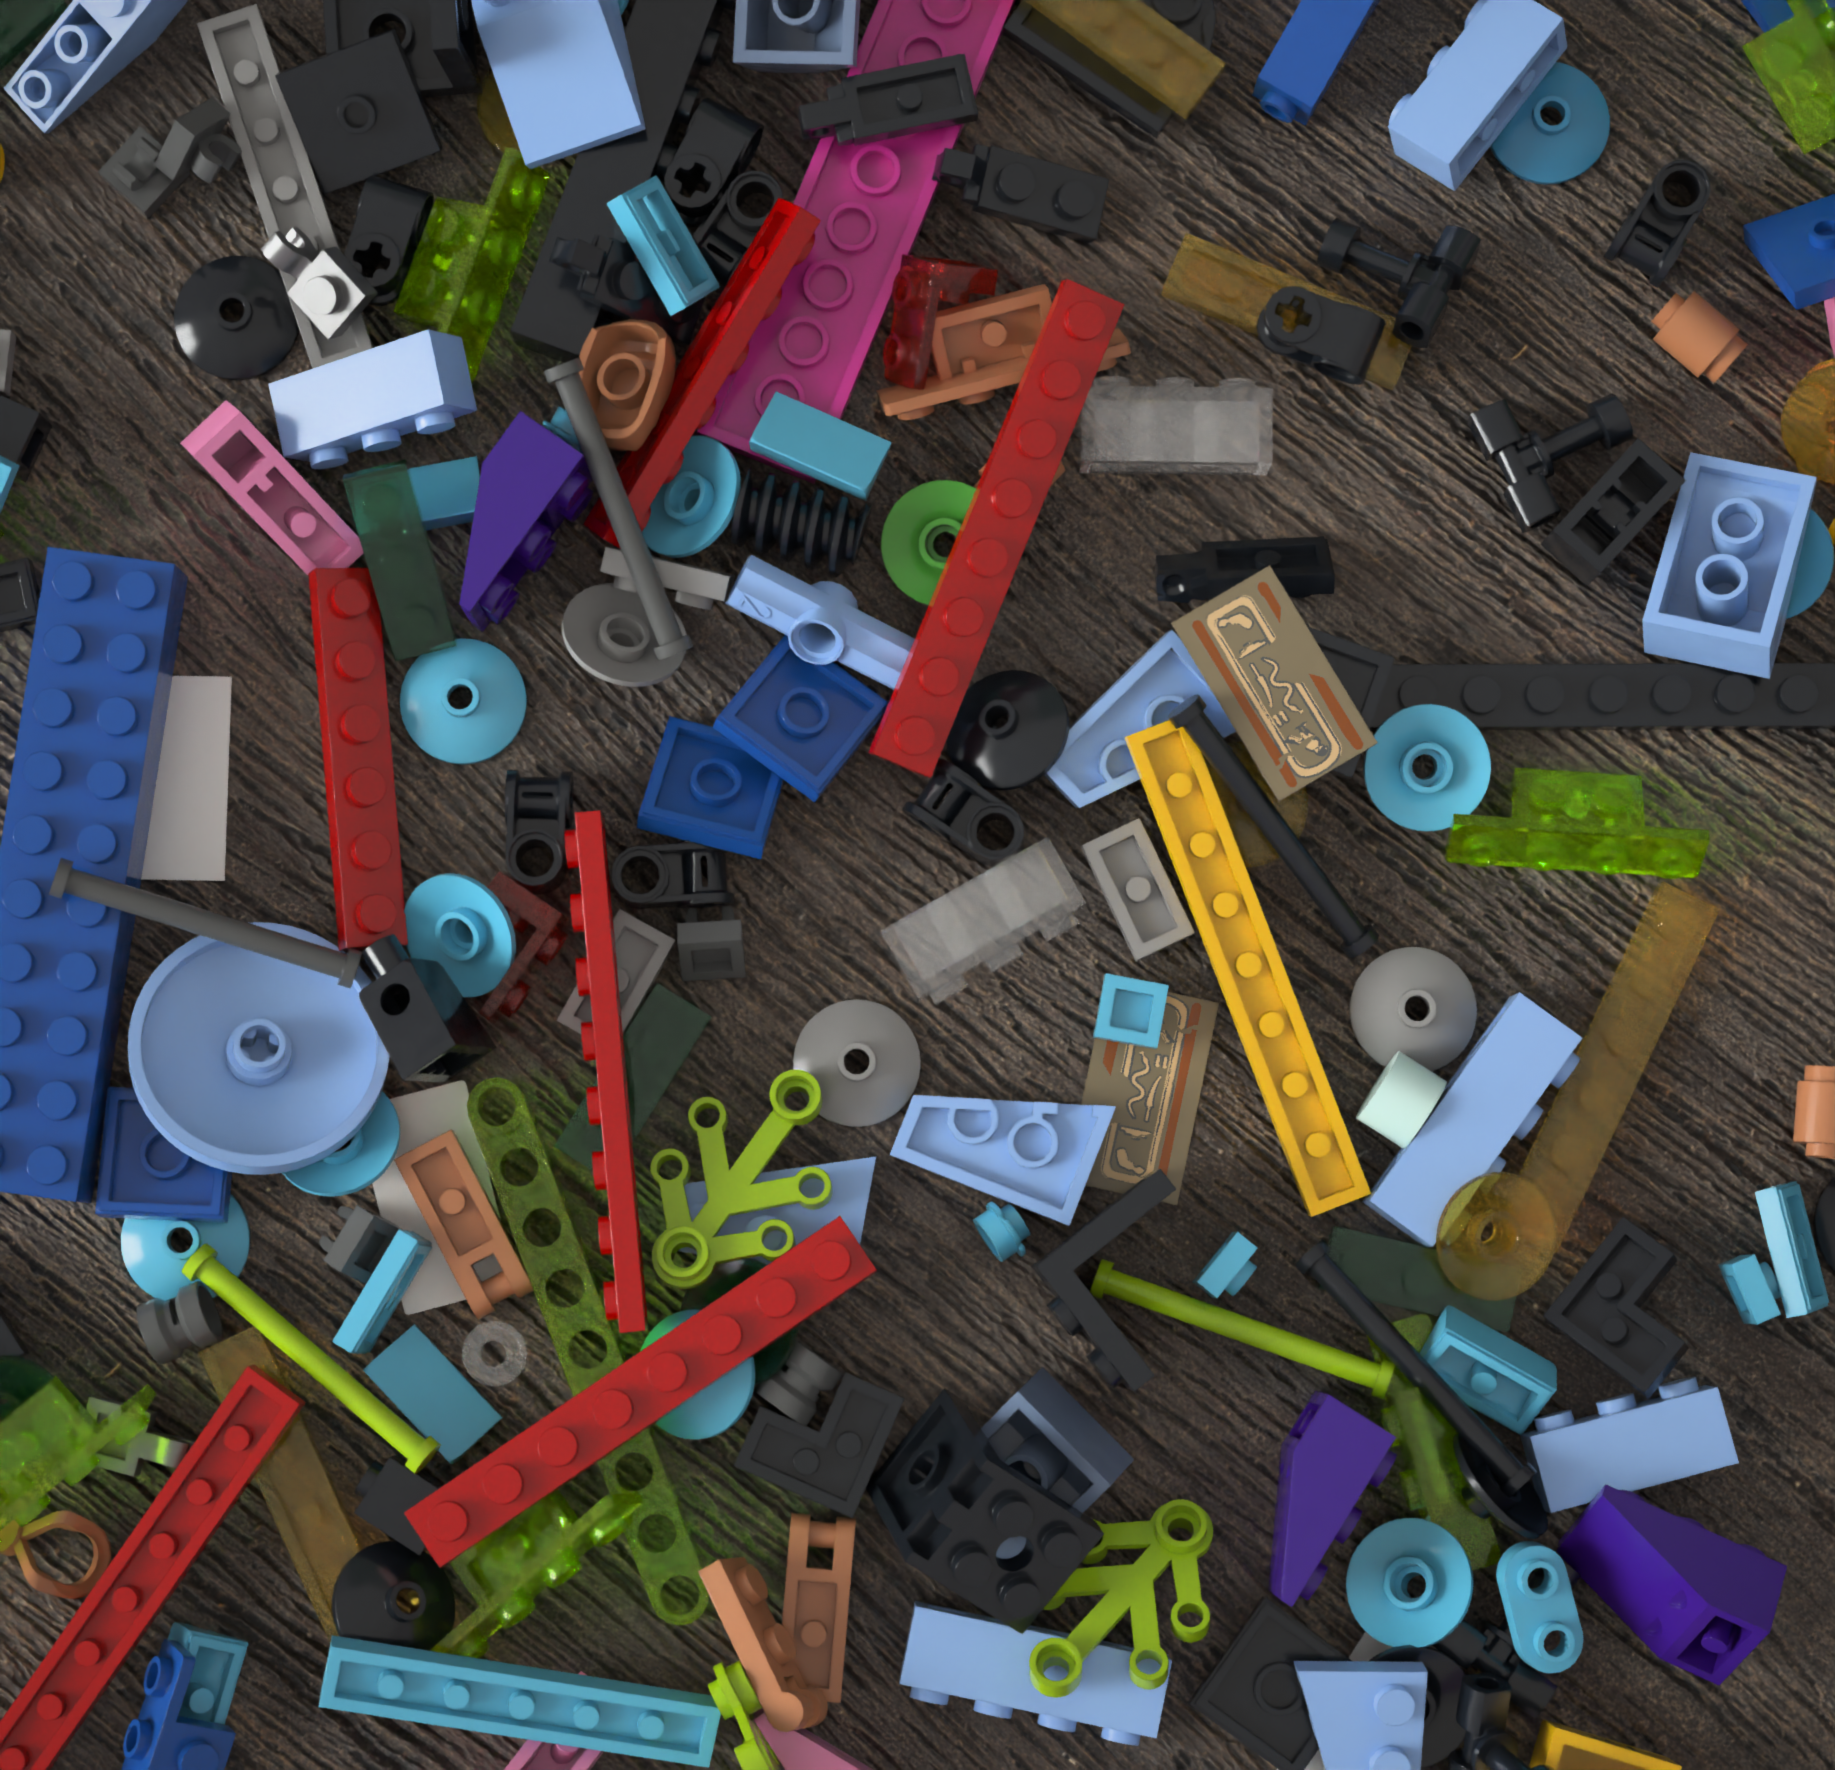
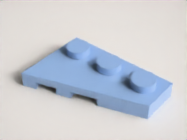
[1044,630,1236,808]
[678,1157,876,1267]
[1293,1661,1428,1770]

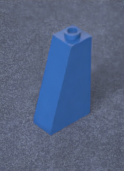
[1252,0,1380,126]

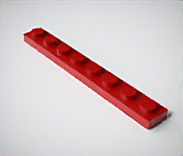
[868,279,1125,778]
[564,810,649,1333]
[404,1216,877,1568]
[0,1364,306,1770]

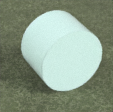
[1356,1051,1447,1149]

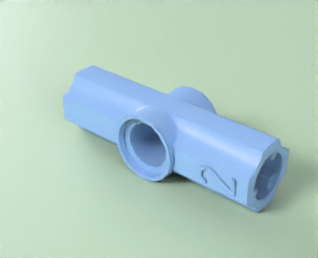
[725,555,915,690]

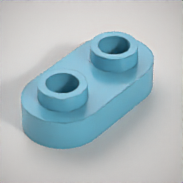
[1496,1541,1584,1673]

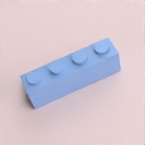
[1362,992,1582,1247]
[899,1601,1172,1746]

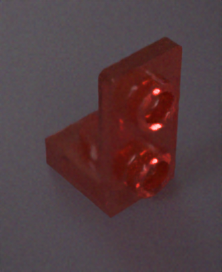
[883,254,998,390]
[479,871,568,1024]

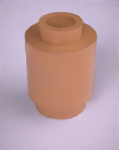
[1651,291,1748,383]
[1793,1065,1835,1159]

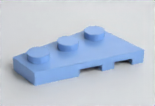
[890,1095,1116,1226]

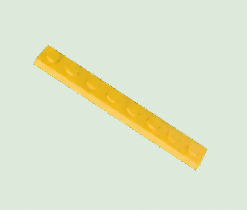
[1125,720,1371,1217]

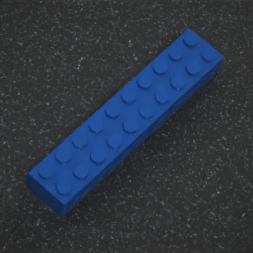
[0,547,188,1203]

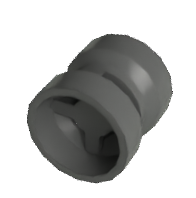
[136,1281,224,1364]
[754,1337,843,1427]

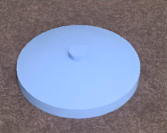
[128,922,390,1175]

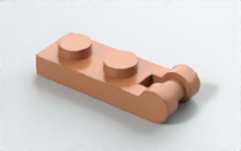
[394,1129,536,1320]
[782,1513,856,1703]
[698,1557,828,1732]

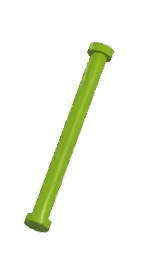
[181,1243,441,1474]
[1090,1259,1395,1399]

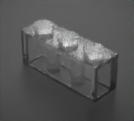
[1078,376,1273,475]
[880,837,1086,1005]

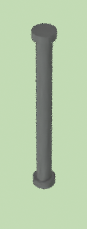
[544,357,693,660]
[49,858,362,988]

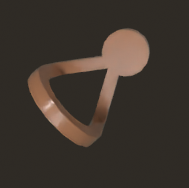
[0,1510,111,1599]

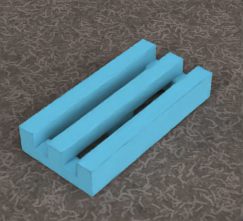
[606,176,720,316]
[1755,1181,1829,1318]
[332,1229,432,1354]

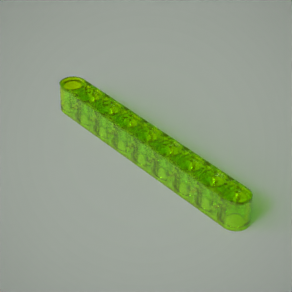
[467,1077,710,1625]

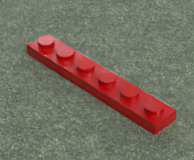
[583,198,821,549]
[308,568,408,951]

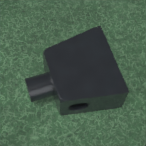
[359,934,497,1083]

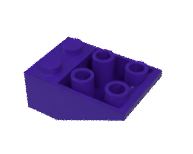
[459,411,593,632]
[1268,1391,1397,1607]
[1556,1484,1787,1686]

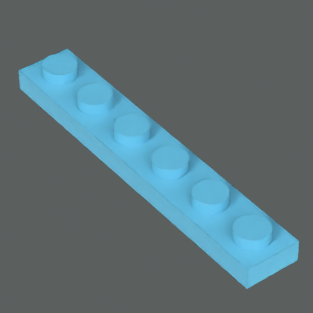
[319,1635,721,1768]

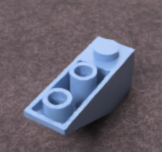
[3,0,188,134]

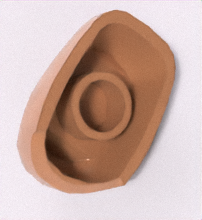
[579,319,676,451]

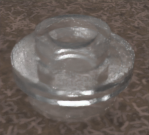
[462,1321,527,1386]

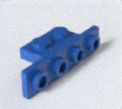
[121,1639,236,1770]

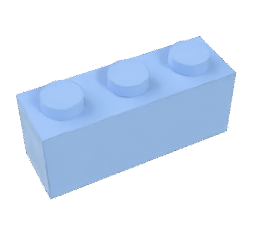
[1388,0,1567,191]
[269,329,477,469]
[1520,1377,1739,1513]

